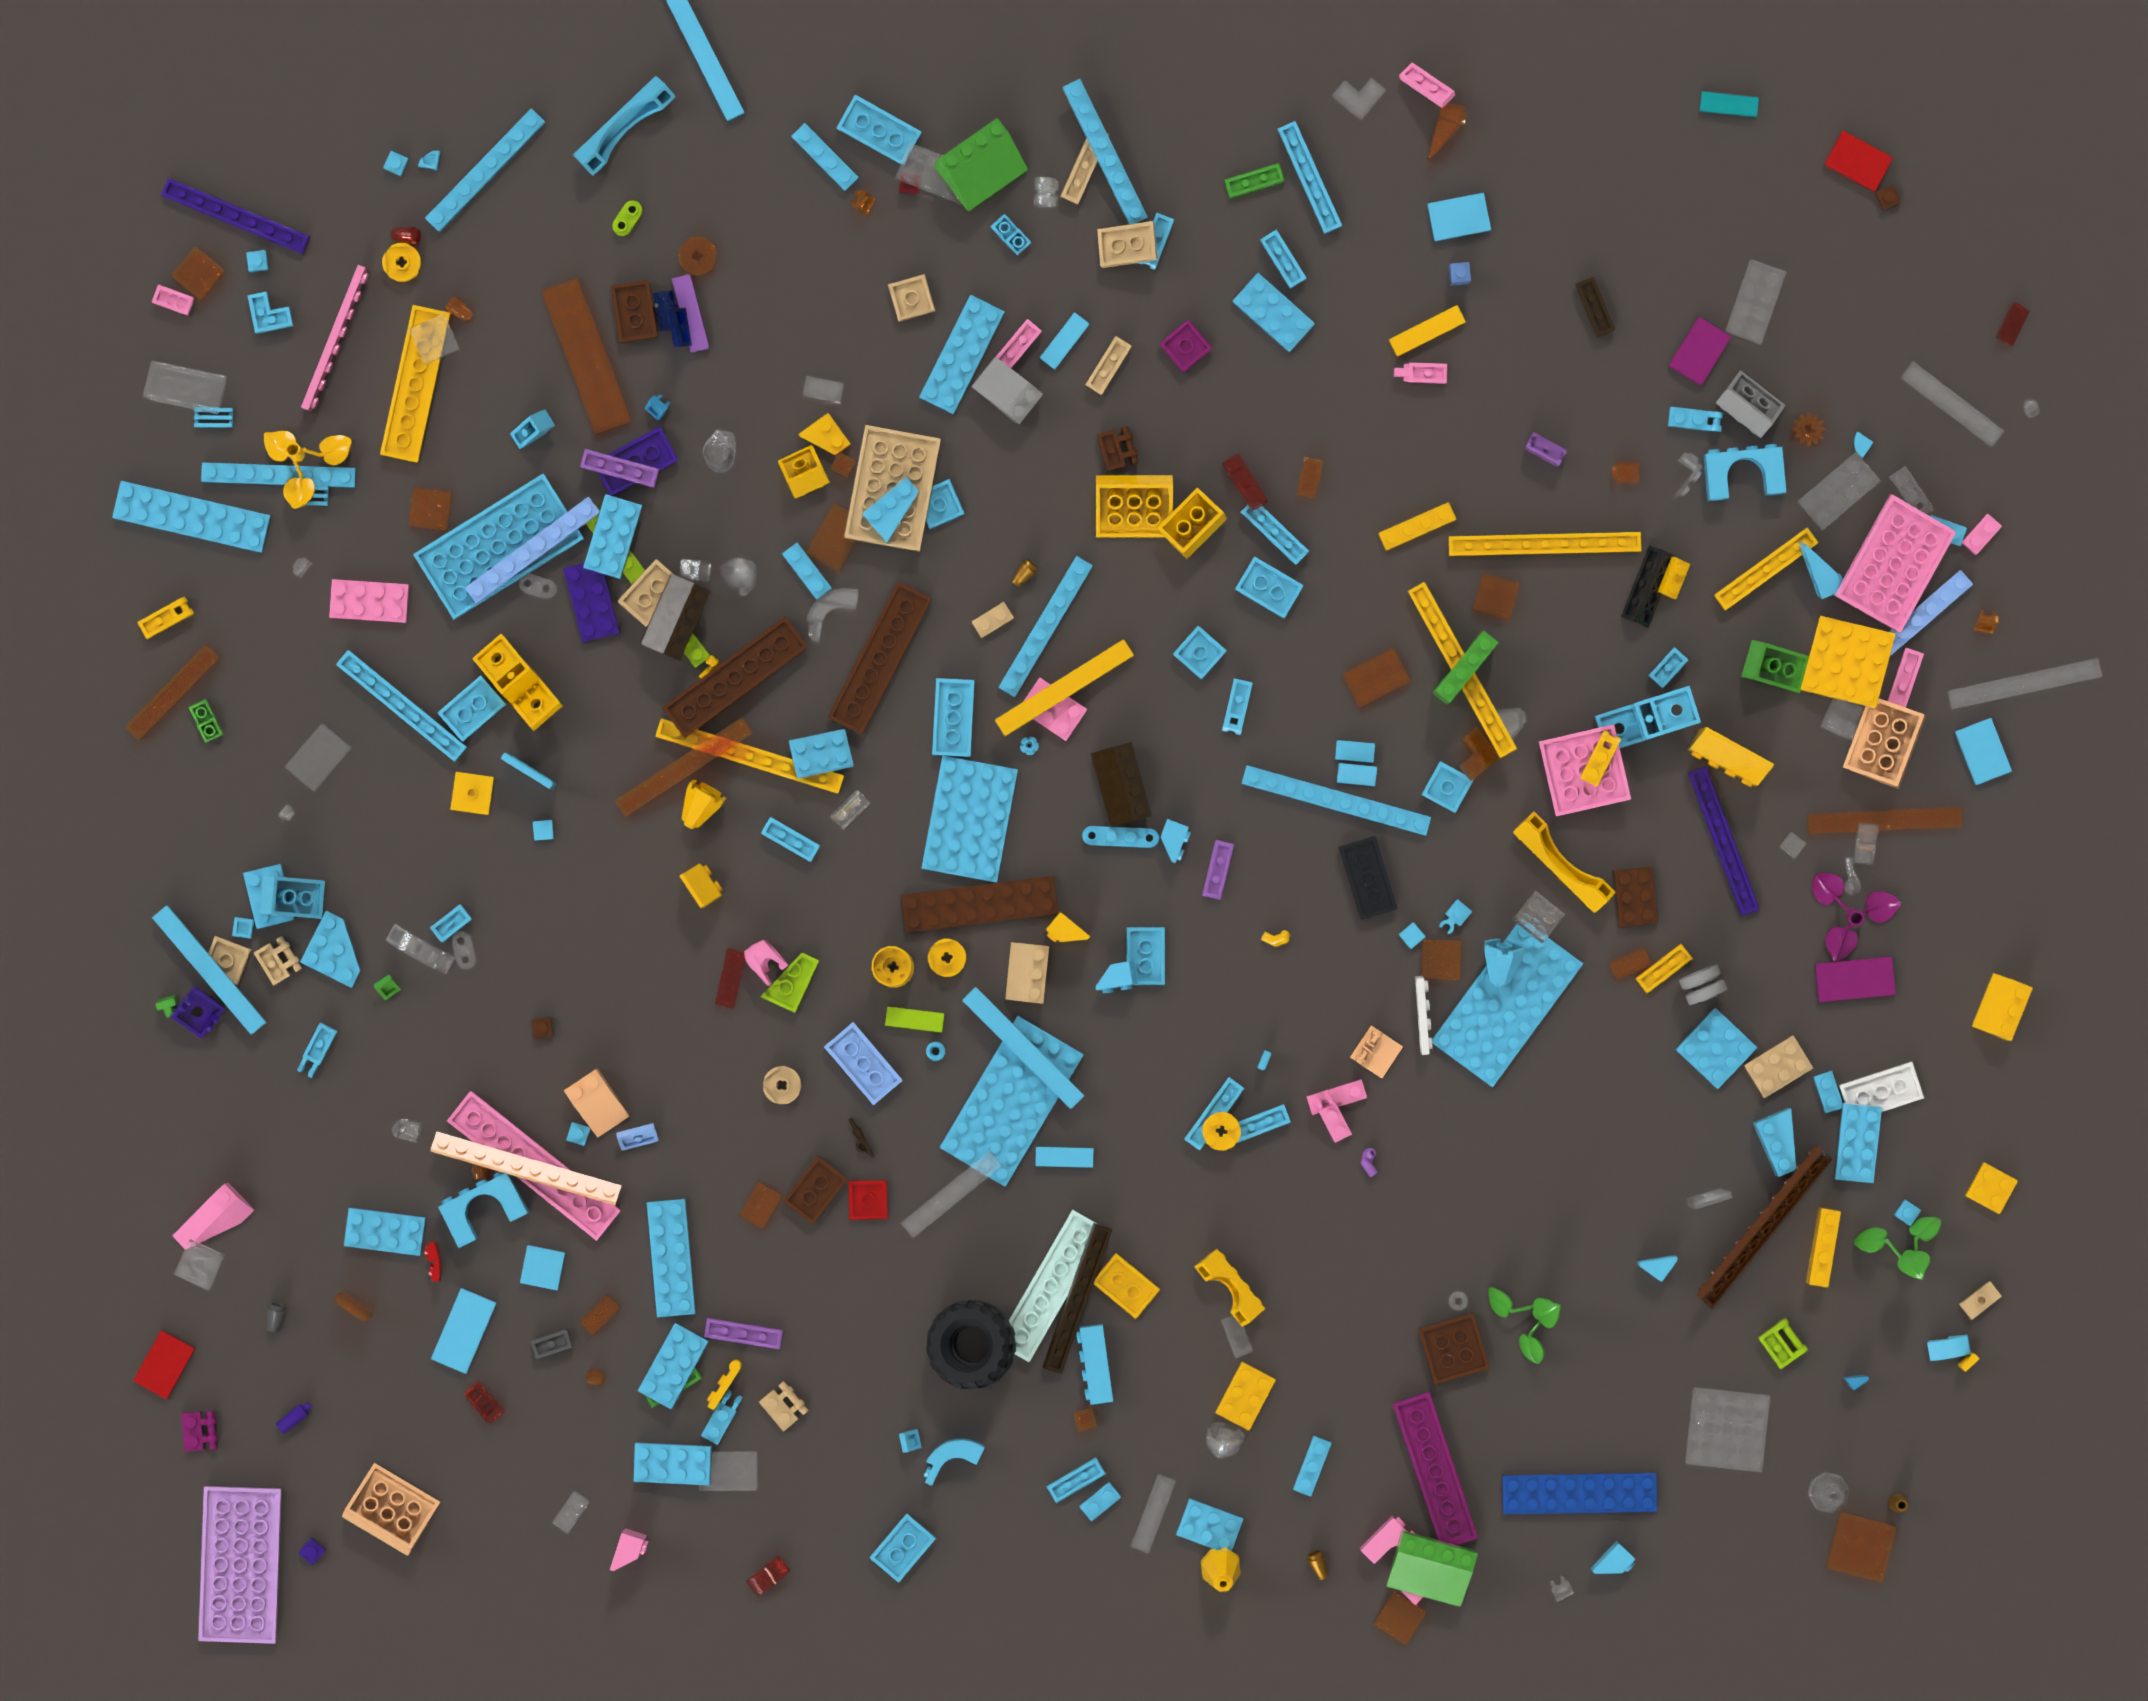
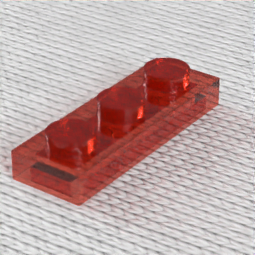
[1222,454,1268,512]
[715,948,745,1009]

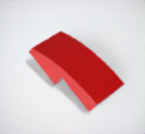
[424,1240,442,1282]

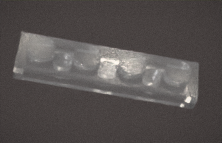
[1131,1474,1176,1553]

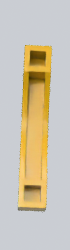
[1513,811,1616,913]

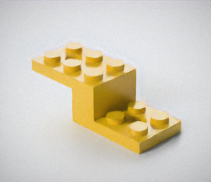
[472,634,563,731]

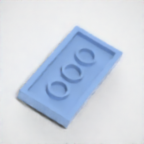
[824,1022,903,1105]

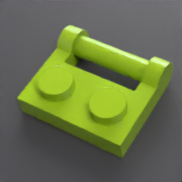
[1757,1318,1808,1369]

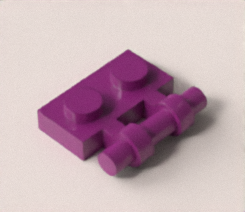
[181,1410,218,1452]

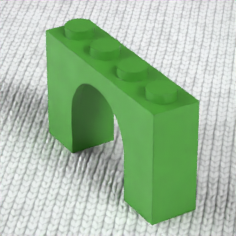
[1432,630,1499,705]

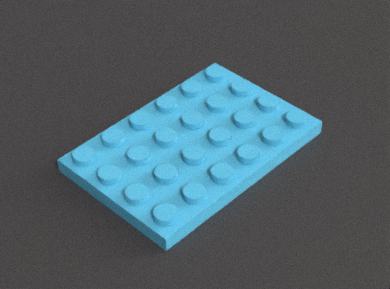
[921,756,1018,883]

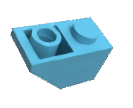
[1160,819,1191,863]
[1096,961,1138,994]

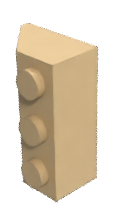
[1005,942,1049,1004]

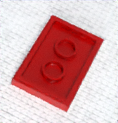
[1824,131,1893,192]
[133,1330,196,1399]

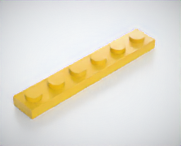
[1714,527,1818,611]

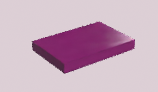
[1668,317,1732,386]

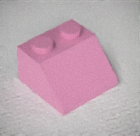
[610,1528,649,1571]

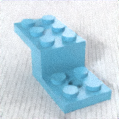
[1594,686,1701,748]

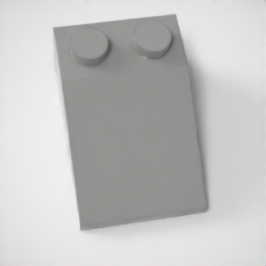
[971,357,1043,424]

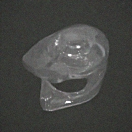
[703,430,736,473]

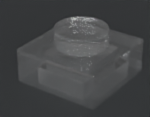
[292,557,312,578]

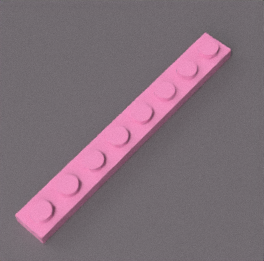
[301,265,369,412]

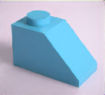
[510,409,555,449]
[1590,1541,1635,1574]

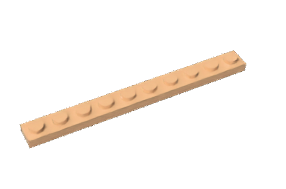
[431,1132,621,1205]

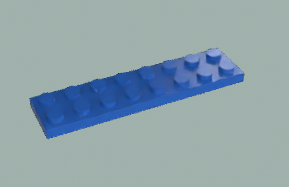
[1502,1472,1657,1514]

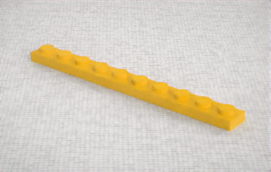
[1448,532,1641,556]
[1408,582,1517,759]
[655,718,844,794]

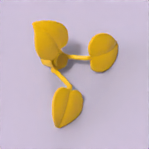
[264,431,352,509]

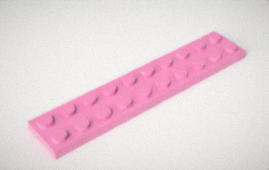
[447,1091,621,1241]

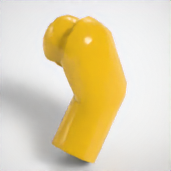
[699,655,719,678]
[1261,930,1290,947]

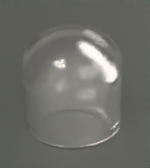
[2022,398,2041,418]

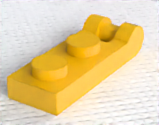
[137,597,195,639]
[1580,730,1621,787]
[707,1359,742,1410]

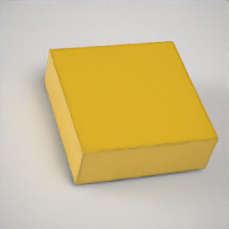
[1958,1352,1980,1372]

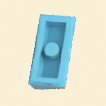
[1337,763,1377,786]

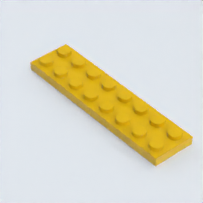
[380,305,451,463]

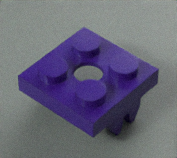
[170,986,225,1039]

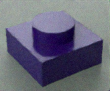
[298,1537,326,1565]

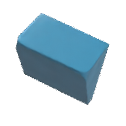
[1843,1375,1869,1390]

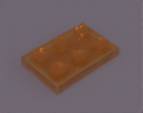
[1342,648,1411,708]

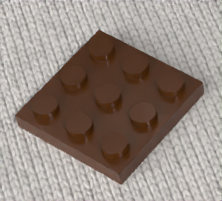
[1418,1312,1490,1385]

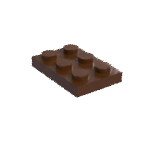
[611,280,658,343]
[1613,866,1658,927]
[782,1156,848,1225]

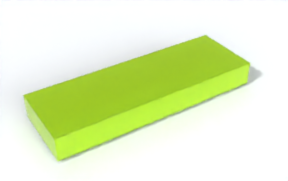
[885,1006,945,1032]

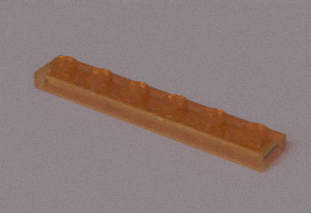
[125,644,220,740]

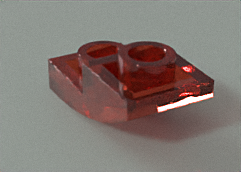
[747,1556,790,1596]

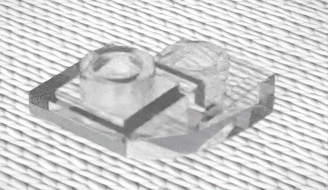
[1853,823,1879,865]

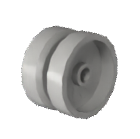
[1678,964,1728,1005]

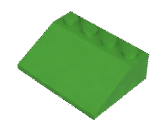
[934,118,1028,212]
[1386,1530,1478,1607]

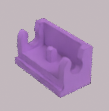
[1524,432,1567,467]

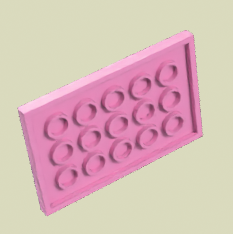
[1834,494,1956,633]

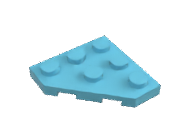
[300,911,361,988]

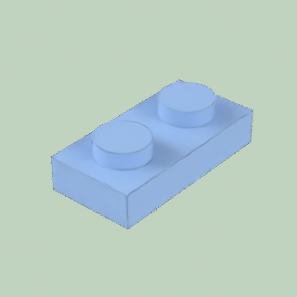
[616,1123,659,1151]

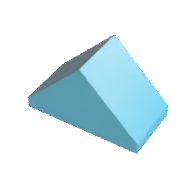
[1637,1255,1678,1282]

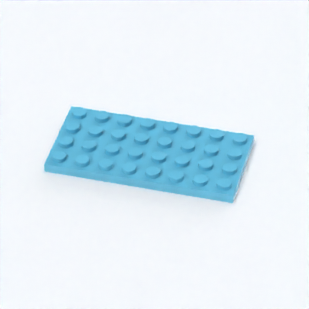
[413,473,584,620]
[1432,918,1583,1087]
[939,1016,1084,1187]

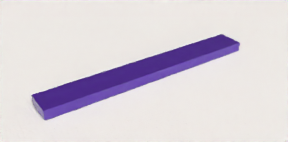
[161,178,310,254]
[1688,766,1760,916]

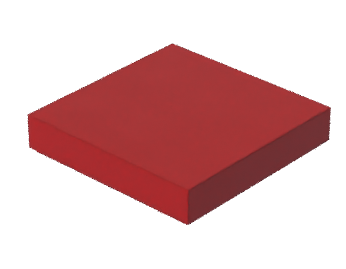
[848,1180,888,1220]

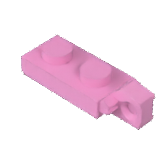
[1393,363,1447,384]

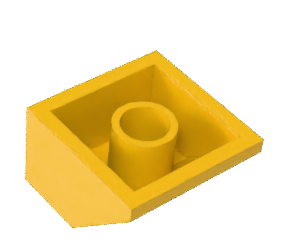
[778,445,830,499]
[680,863,723,908]
[1046,912,1090,942]

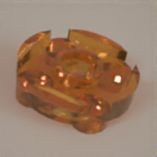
[678,237,717,276]

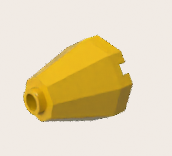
[682,779,727,829]
[1201,1547,1241,1592]

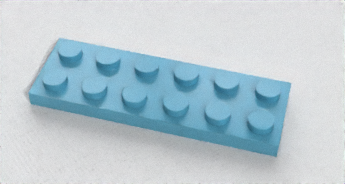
[919,295,1005,415]
[647,1199,696,1317]

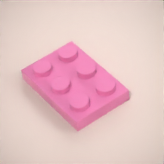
[1023,677,1087,741]

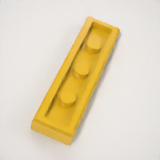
[1389,305,1466,357]

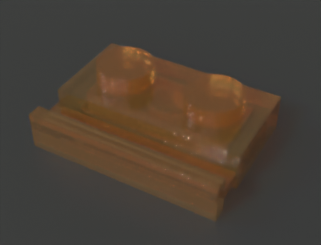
[739,1182,783,1229]

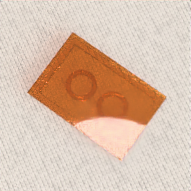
[805,503,857,572]

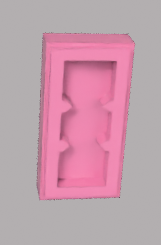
[152,284,195,316]

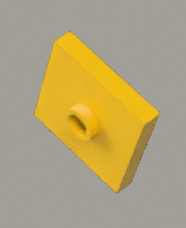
[450,772,495,815]

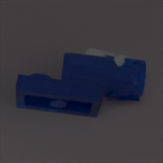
[653,290,692,348]

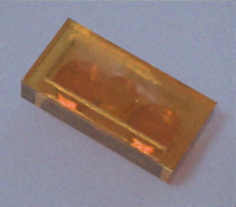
[1296,457,1323,499]
[1608,947,1652,980]
[580,1294,620,1335]

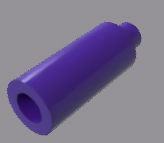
[276,1402,312,1434]

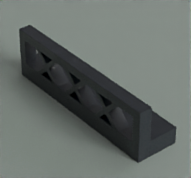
[1621,546,1676,628]

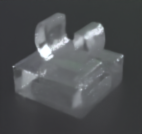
[1550,1576,1574,1602]

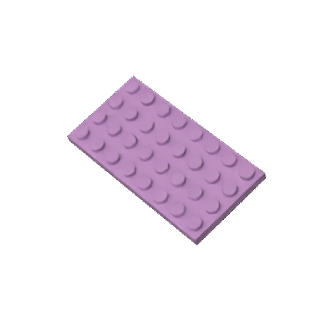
[198,1486,282,1644]

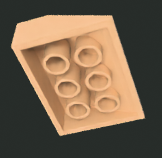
[1843,699,1926,789]
[342,1463,440,1556]

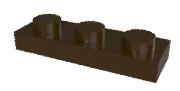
[1575,277,1615,338]

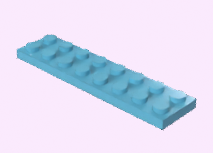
[112,481,271,553]

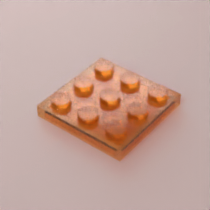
[1826,1511,1897,1583]

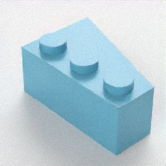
[1753,1108,1796,1177]

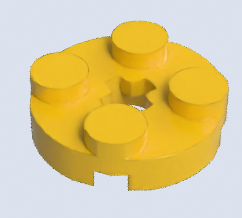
[382,243,422,282]
[928,939,966,977]
[1202,1112,1241,1151]

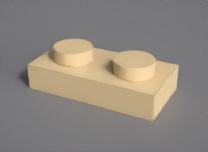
[972,602,1014,638]

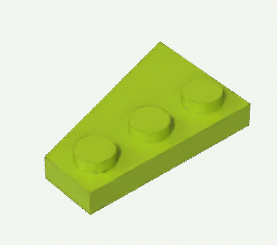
[760,953,820,1013]

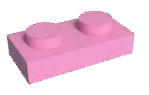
[1962,514,2002,555]

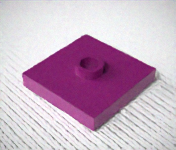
[1159,319,1213,374]

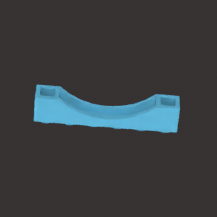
[573,76,676,176]

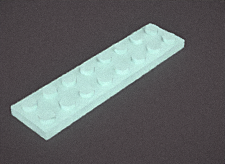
[1009,1209,1097,1362]

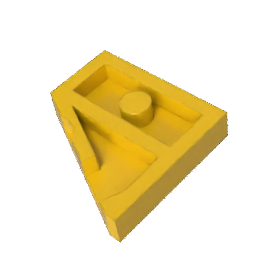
[798,413,851,456]

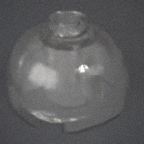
[720,557,758,596]
[1205,1422,1245,1458]

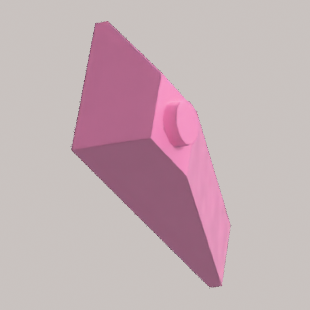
[173,1183,255,1250]

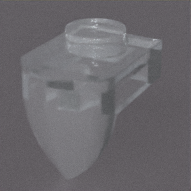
[391,1119,422,1143]

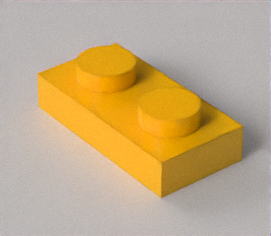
[1658,557,1690,600]

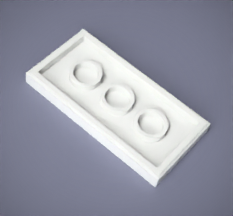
[1838,1062,1924,1112]

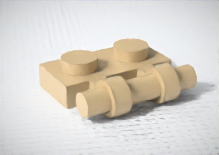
[254,936,302,986]
[759,1381,808,1432]

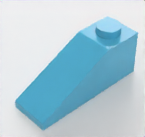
[1798,542,1843,599]

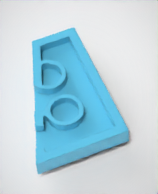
[862,477,919,543]

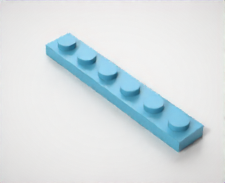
[1278,121,1342,234]

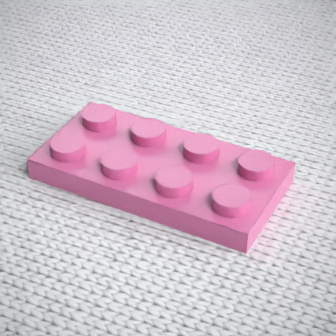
[329,579,410,623]

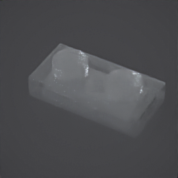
[803,376,844,403]
[830,790,870,830]
[552,1490,590,1534]

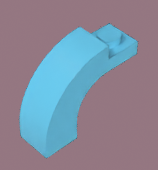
[924,1438,985,1486]

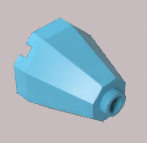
[1484,939,1524,987]

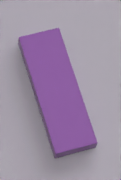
[1202,840,1234,900]

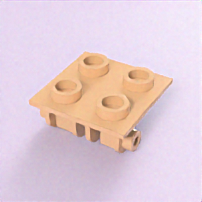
[1350,1026,1403,1078]

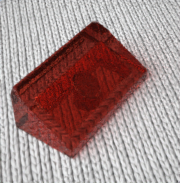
[1995,302,2030,346]

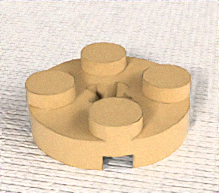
[763,1066,802,1104]

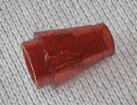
[391,227,421,246]

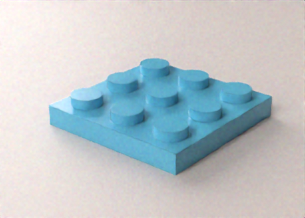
[1675,1008,1757,1089]

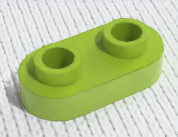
[612,200,643,236]

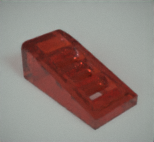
[463,1381,505,1424]

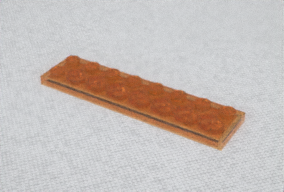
[542,278,632,435]

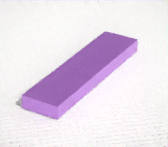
[672,274,710,353]
[580,449,659,488]
[704,1318,783,1349]

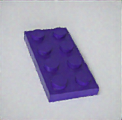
[598,427,679,496]
[563,563,620,643]

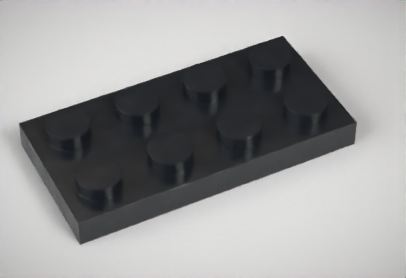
[1338,836,1398,920]

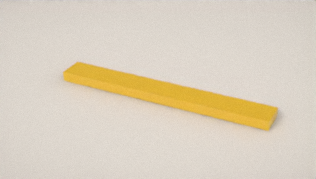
[995,639,1134,736]

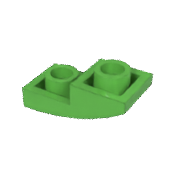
[188,698,223,743]

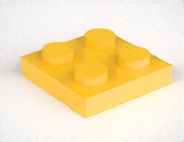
[1965,1162,2018,1214]

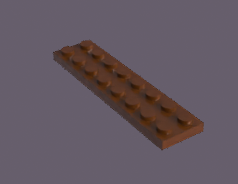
[828,581,932,735]
[662,617,808,739]
[901,876,1058,933]

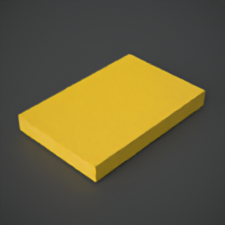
[1093,1253,1160,1319]

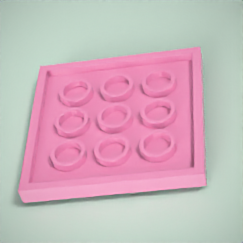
[1539,724,1632,816]

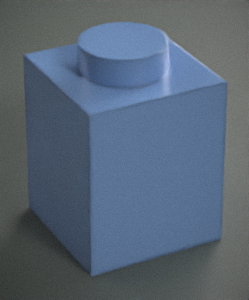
[1448,262,1471,286]

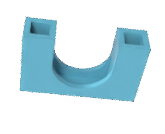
[1703,444,1787,501]
[438,1172,529,1248]

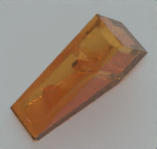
[1427,103,1468,161]

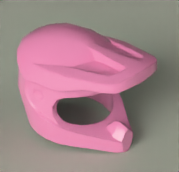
[744,939,788,986]

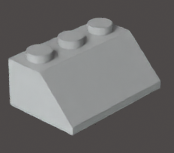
[1716,370,1786,438]

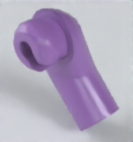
[1361,1148,1378,1177]

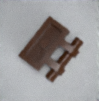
[1097,426,1139,472]

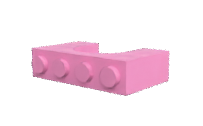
[1360,1516,1423,1605]

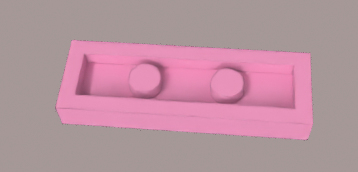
[1399,63,1455,108]
[996,319,1042,368]
[1887,648,1924,708]
[1306,1079,1367,1115]

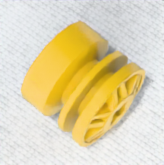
[871,946,914,988]

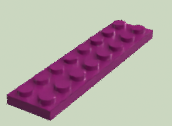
[1392,1391,1478,1545]

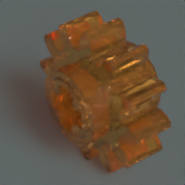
[1791,412,1826,447]

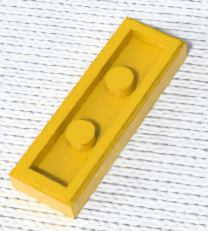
[1635,944,1693,994]

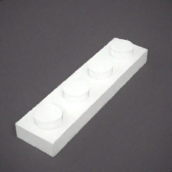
[1415,976,1432,1055]

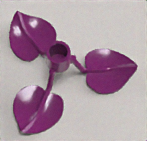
[1812,873,1901,961]

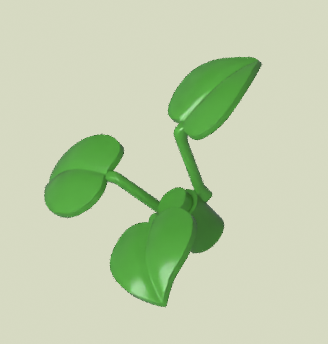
[1854,1217,1942,1280]
[1488,1287,1561,1364]

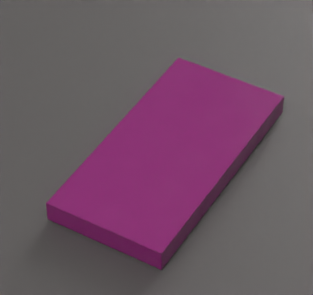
[1815,956,1896,1002]

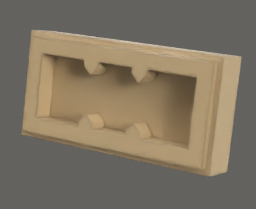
[1959,1281,2002,1320]

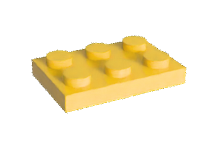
[1215,1362,1276,1430]

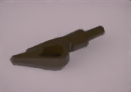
[848,1118,875,1158]

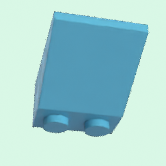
[260,875,325,919]

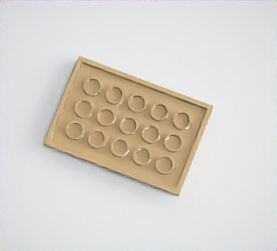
[844,425,941,552]

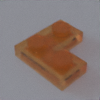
[1459,728,1500,781]

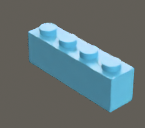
[1077,1324,1113,1405]

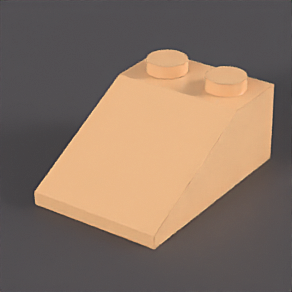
[564,1069,630,1138]

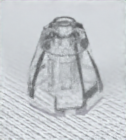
[1807,1471,1849,1513]

